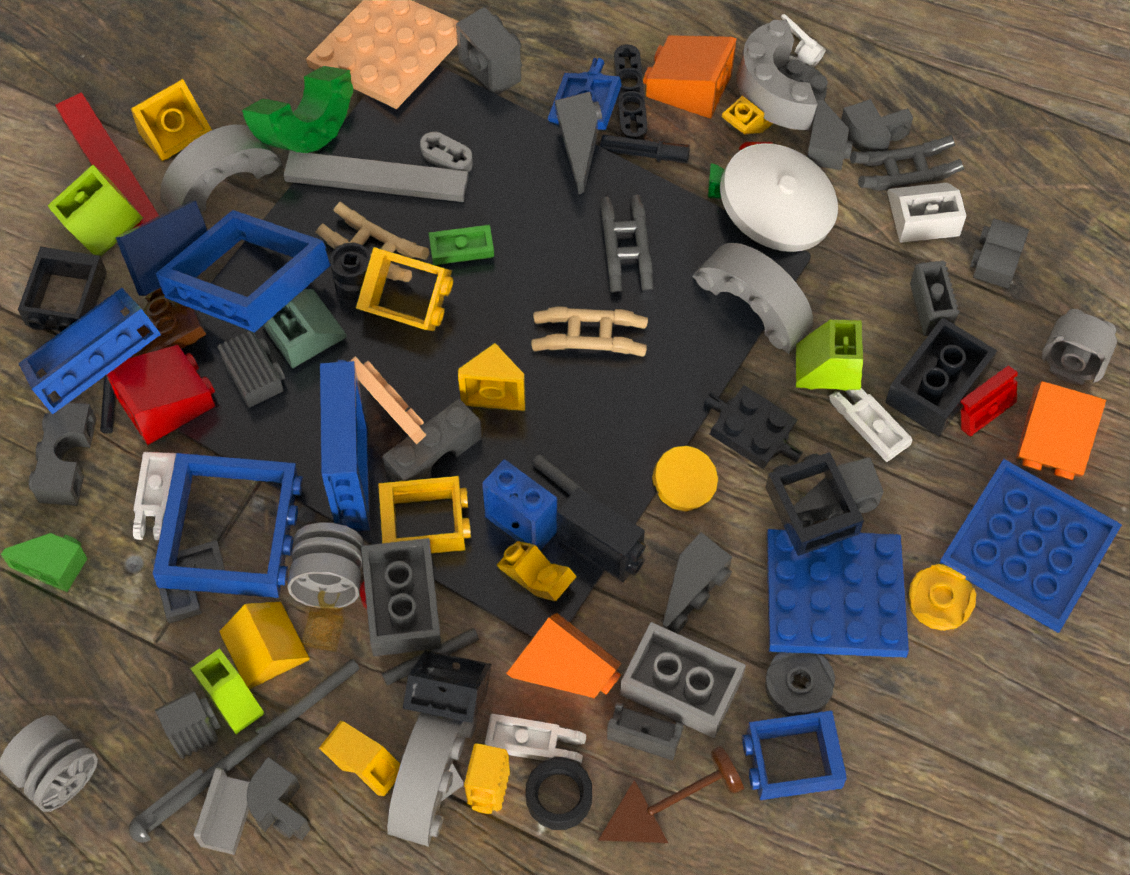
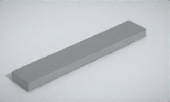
[284,151,468,202]

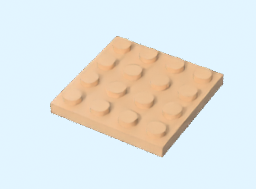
[306,0,459,109]

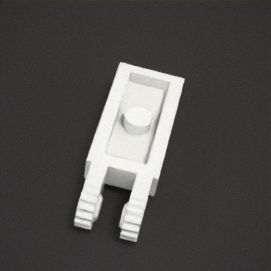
[829,388,912,462]
[133,452,176,540]
[485,714,587,765]

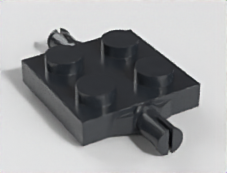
[703,385,803,470]

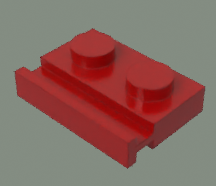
[961,365,1018,437]

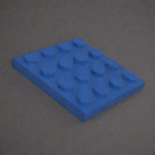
[939,459,1122,633]
[767,529,909,658]

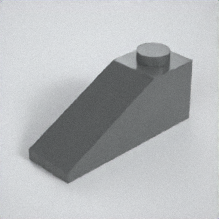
[555,92,602,194]

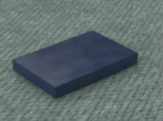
[115,201,207,296]

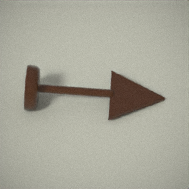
[598,745,744,843]

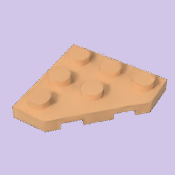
[351,356,426,444]

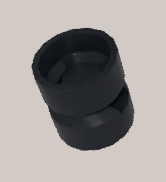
[330,242,371,300]

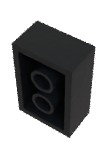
[885,317,997,437]

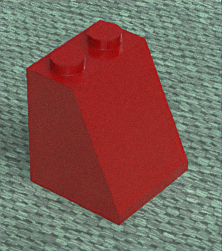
[106,345,215,446]

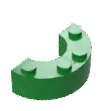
[242,66,353,153]

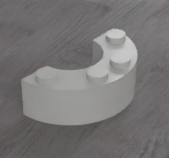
[736,20,818,130]
[160,124,282,212]
[692,243,813,354]
[387,713,477,847]

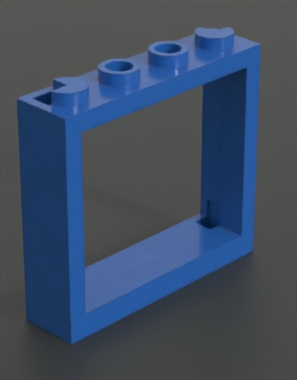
[155,210,330,333]
[18,288,161,415]
[320,360,370,531]
[153,453,303,598]

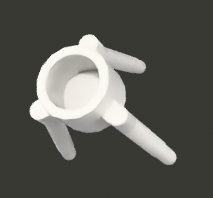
[781,14,826,68]

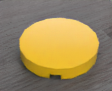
[652,446,718,512]
[907,564,976,631]

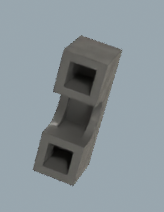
[382,399,482,482]
[29,402,97,506]

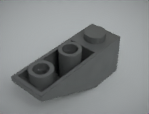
[793,457,884,528]
[662,532,732,633]

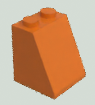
[643,35,737,119]
[1016,381,1106,481]
[506,613,622,698]

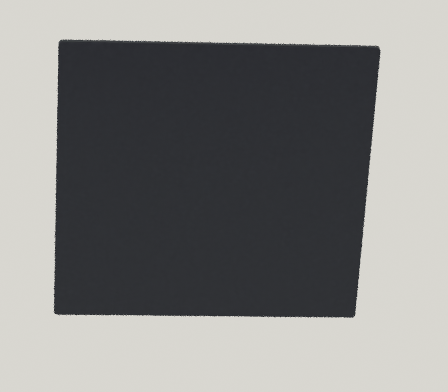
[175,65,811,639]

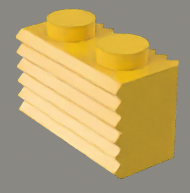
[464,743,510,814]

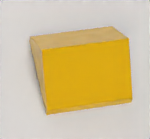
[131,79,212,161]
[458,343,526,411]
[219,602,310,690]

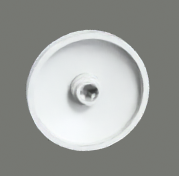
[720,143,838,252]

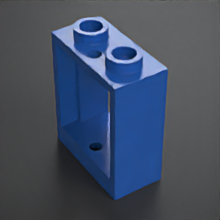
[482,459,557,551]
[742,711,847,800]

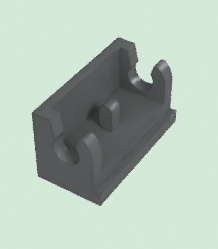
[607,702,684,761]

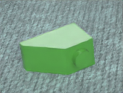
[1,533,87,592]

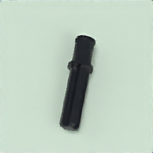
[600,135,690,164]

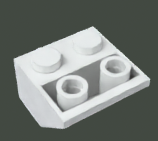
[887,183,966,243]

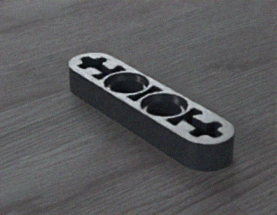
[614,44,647,140]

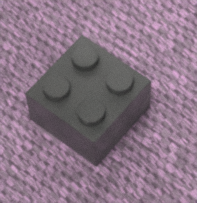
[456,7,522,95]

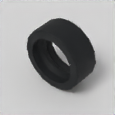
[526,758,592,830]

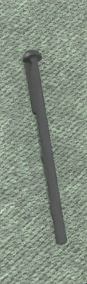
[129,659,360,843]

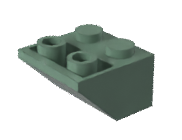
[262,289,347,368]

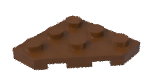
[130,288,206,358]

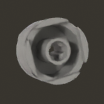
[1042,309,1117,385]

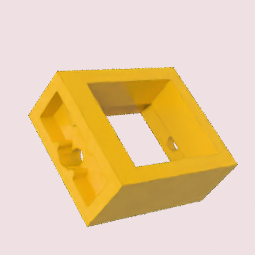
[356,247,453,331]
[379,476,471,553]

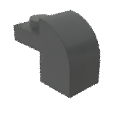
[841,99,913,152]
[247,757,311,841]

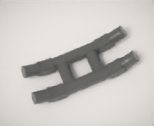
[850,134,965,191]
[600,195,654,293]

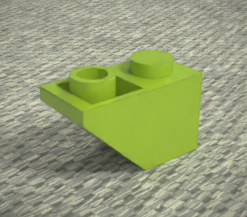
[190,648,265,734]

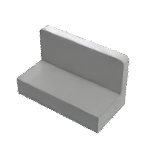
[194,768,250,855]

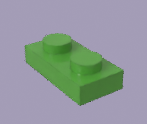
[429,225,494,265]

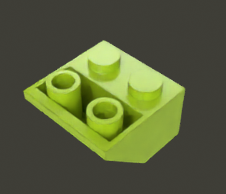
[47,165,143,256]
[796,320,863,390]

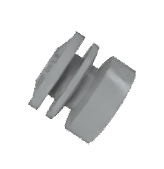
[287,522,364,609]
[0,715,98,812]

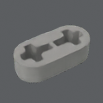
[420,132,473,172]

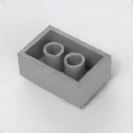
[620,622,746,739]

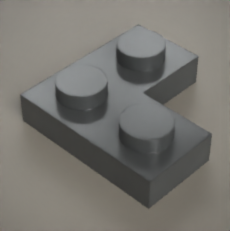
[151,540,226,623]

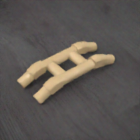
[315,201,429,282]
[532,306,648,357]

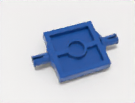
[548,58,622,130]

